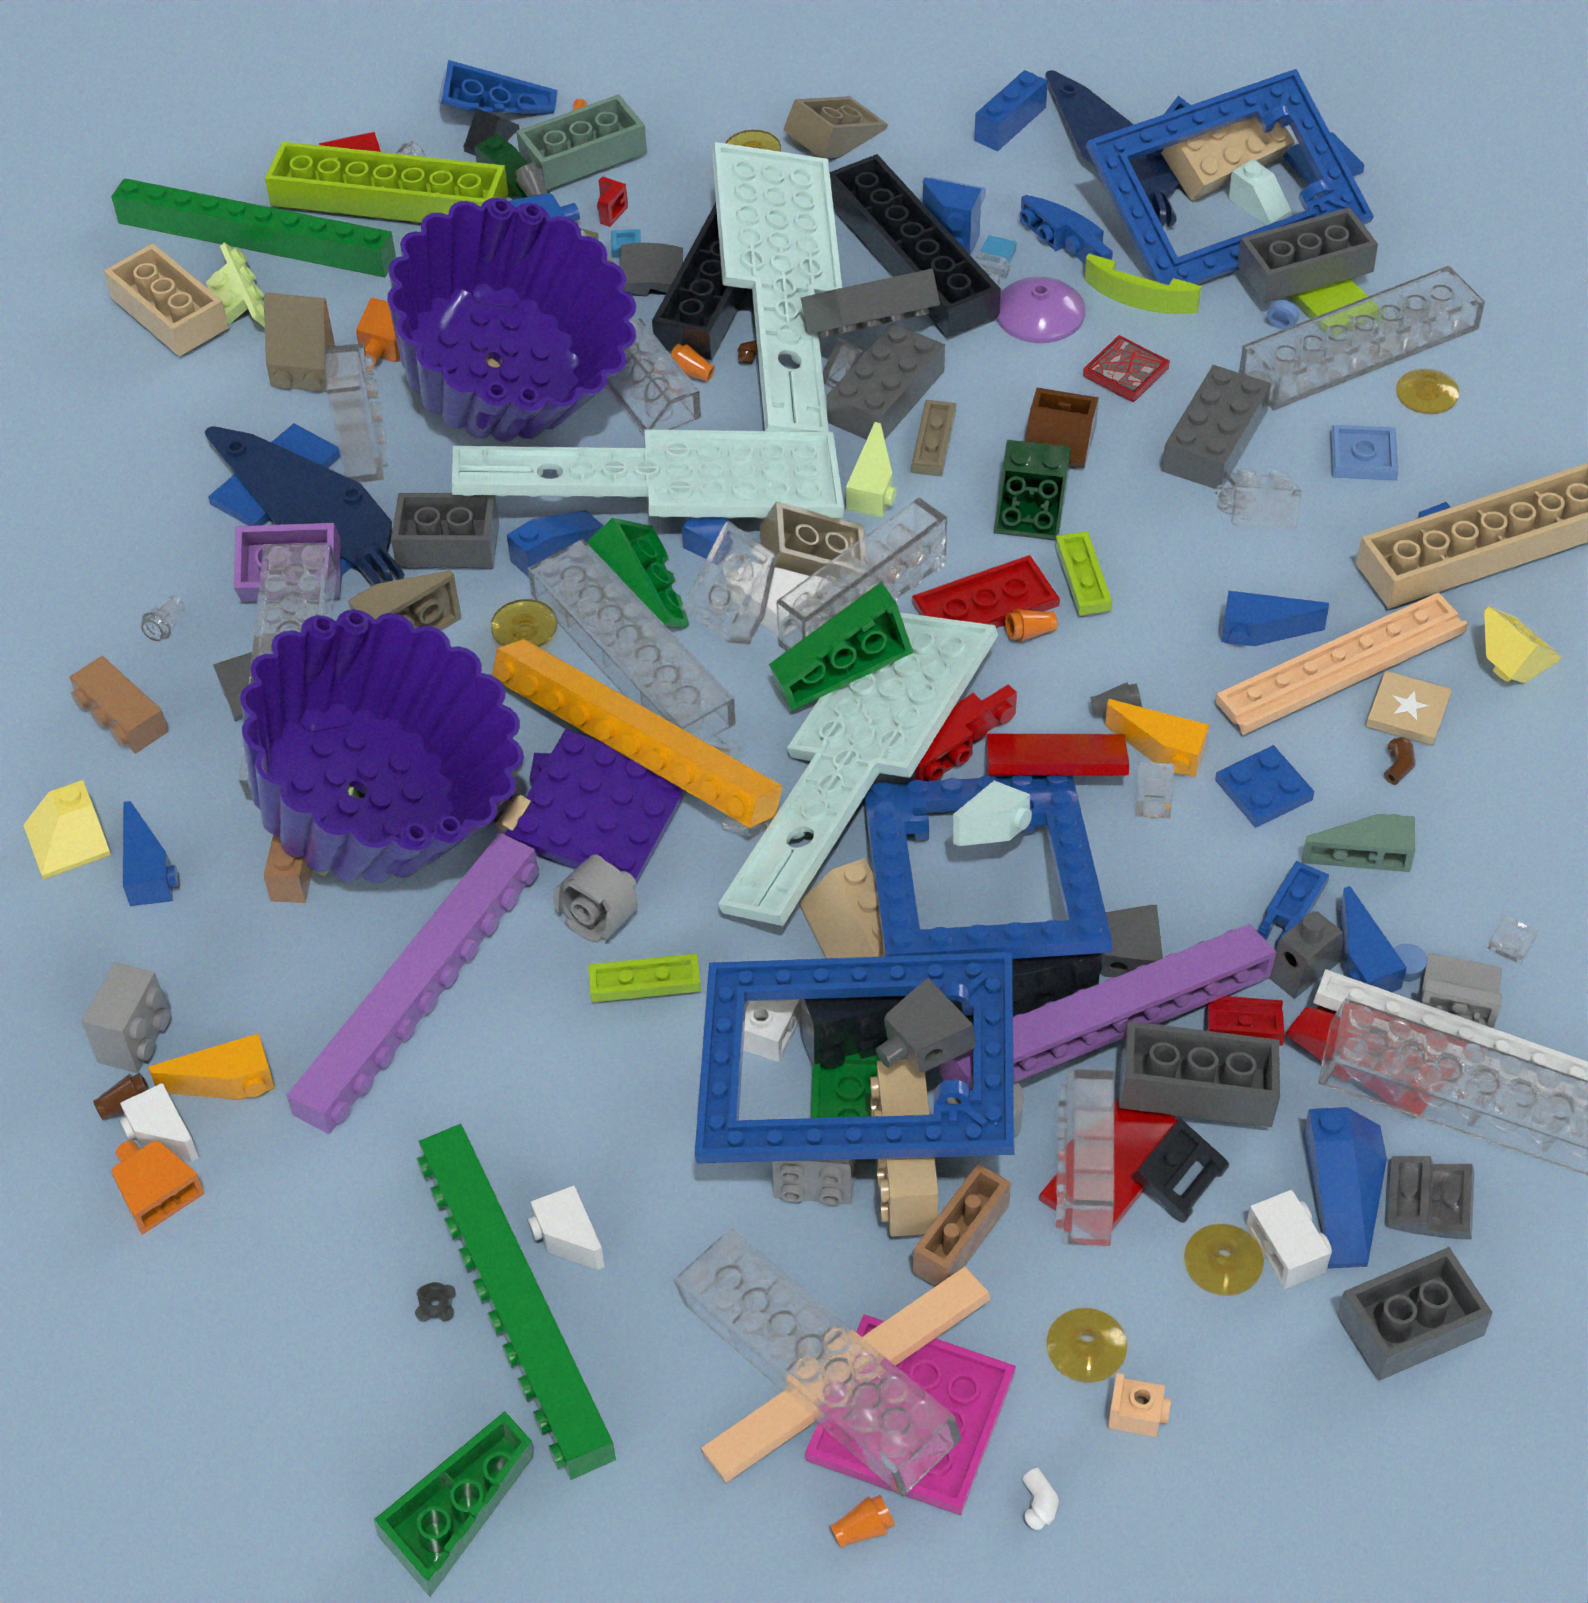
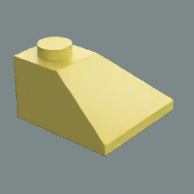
[1484,605,1562,683]
[23,780,111,879]

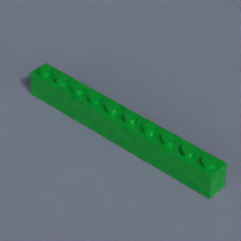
[111,178,396,278]
[416,1124,616,1480]

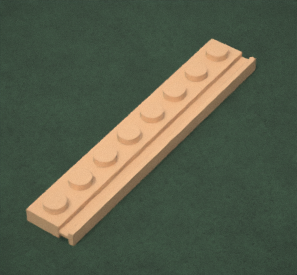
[1215,592,1468,735]

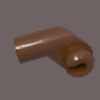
[737,339,758,364]
[1384,737,1416,785]

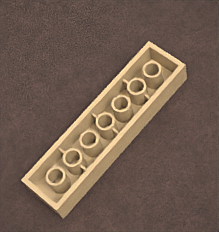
[1356,463,1588,609]

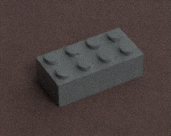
[1238,208,1378,303]
[800,269,940,338]
[827,322,945,440]
[1162,365,1272,491]
[1119,1021,1280,1127]

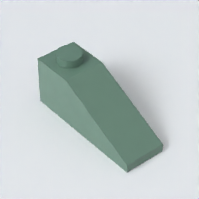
[1302,814,1415,872]

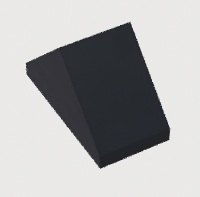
[463,109,520,156]

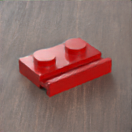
[1207,996,1285,1046]

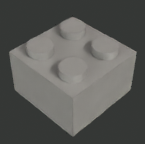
[81,962,170,1073]

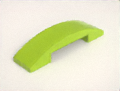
[1085,253,1202,314]

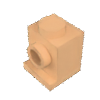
[1108,1373,1171,1437]

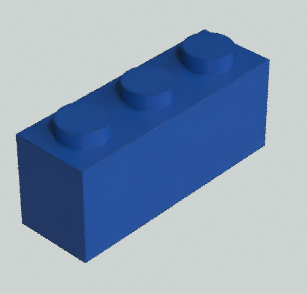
[974,70,1048,152]

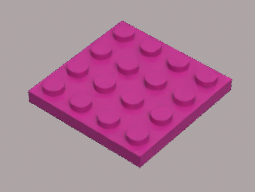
[805,1314,1016,1515]

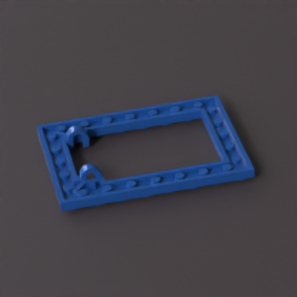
[1086,68,1374,285]
[864,775,1112,959]
[695,952,1015,1164]

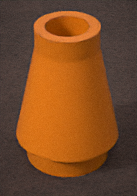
[667,344,715,382]
[1005,609,1057,642]
[830,1495,895,1548]

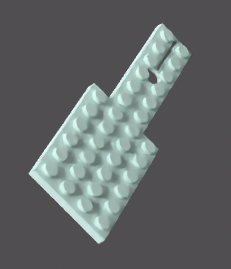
[712,142,842,432]
[452,430,844,519]
[718,613,998,926]

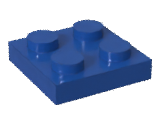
[1215,745,1315,828]

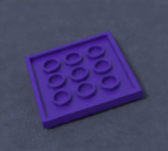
[505,729,687,884]

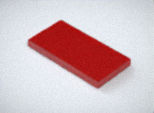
[912,555,1060,628]
[986,733,1130,776]
[1039,1098,1178,1241]

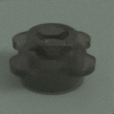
[415,1282,456,1322]

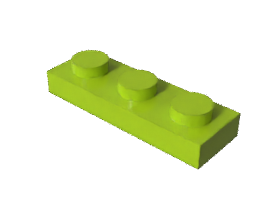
[1056,531,1112,616]
[588,953,701,1003]

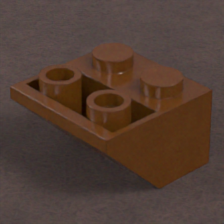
[1025,387,1099,468]

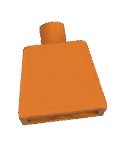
[356,297,401,365]
[111,1140,205,1235]

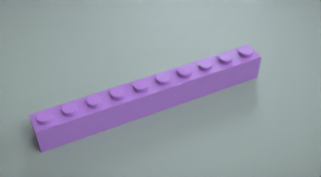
[287,833,539,1134]
[939,924,1276,1090]

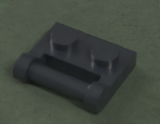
[1131,1118,1229,1223]

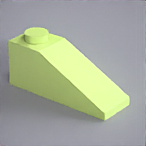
[846,422,897,518]

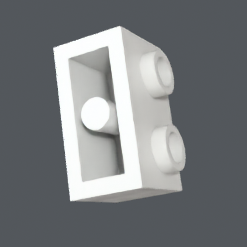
[743,999,801,1062]

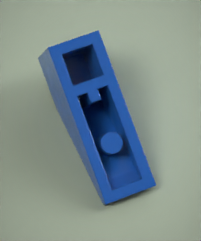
[507,510,604,579]
[1221,590,1329,646]
[123,801,179,906]
[1339,886,1407,992]

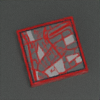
[1083,335,1170,402]

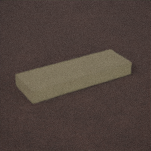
[911,400,957,477]

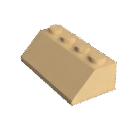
[799,858,885,958]

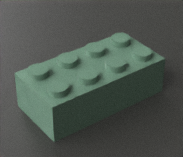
[516,94,647,189]

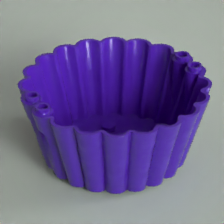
[387,198,637,442]
[240,609,524,884]

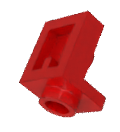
[597,176,628,227]

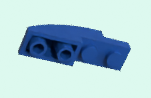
[1020,195,1113,266]

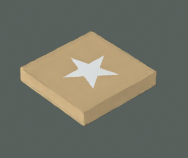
[1366,670,1452,745]

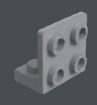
[1420,953,1502,1028]
[772,1159,856,1206]

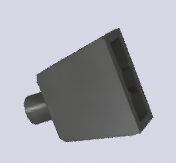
[1100,905,1163,977]
[1269,911,1343,999]
[876,978,976,1072]

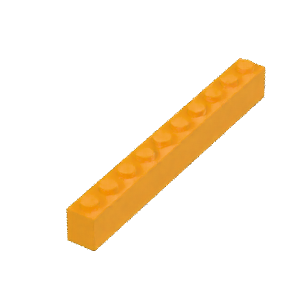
[492,639,783,828]

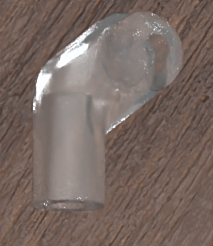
[722,815,774,837]

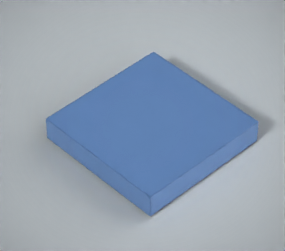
[1330,425,1398,481]

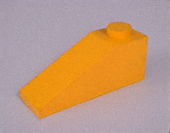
[1105,699,1209,777]
[148,1033,275,1100]

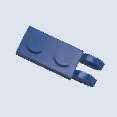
[1258,861,1329,945]

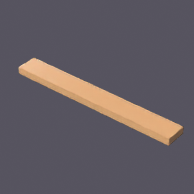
[701,1266,991,1484]

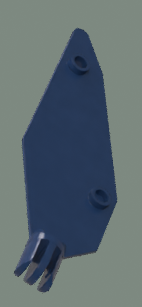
[1045,70,1180,227]
[205,426,405,585]

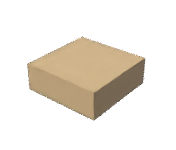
[495,795,531,833]

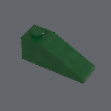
[475,134,551,200]

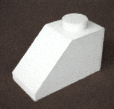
[119,1083,199,1162]
[527,1185,605,1270]

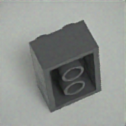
[391,493,499,567]
[1338,1247,1493,1381]

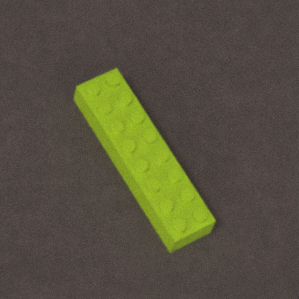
[265,141,508,223]

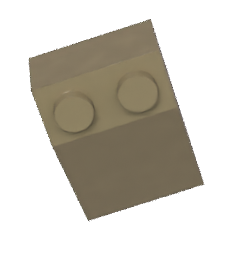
[783,96,888,159]
[264,292,340,393]
[760,502,868,581]
[348,570,462,631]

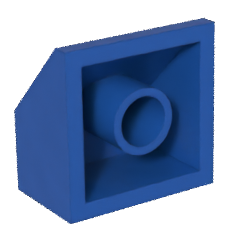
[922,177,982,255]

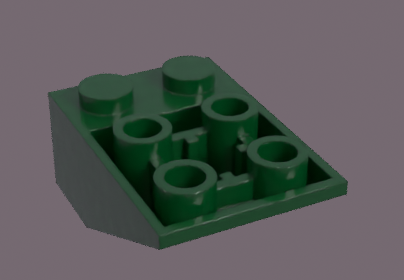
[994,440,1071,540]

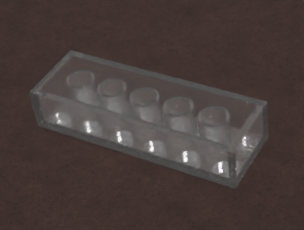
[776,497,947,651]

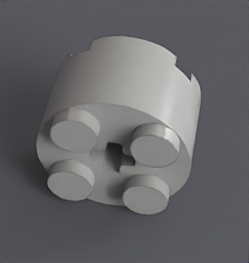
[553,854,637,942]

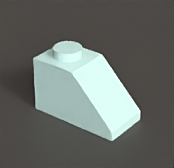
[1229,159,1291,225]
[953,781,1032,846]

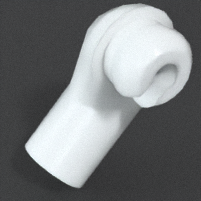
[1022,1468,1059,1530]

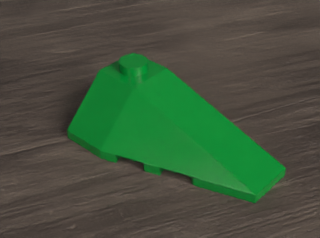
[587,518,689,629]

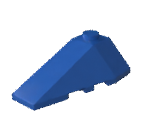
[438,60,558,114]
[1303,1107,1387,1269]

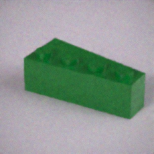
[768,581,914,711]
[374,1411,533,1597]

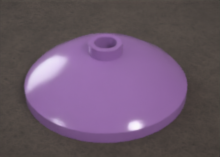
[996,277,1085,343]

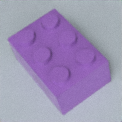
[234,523,341,602]

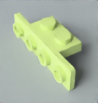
[206,242,265,327]

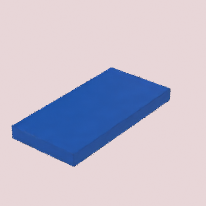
[208,423,342,526]

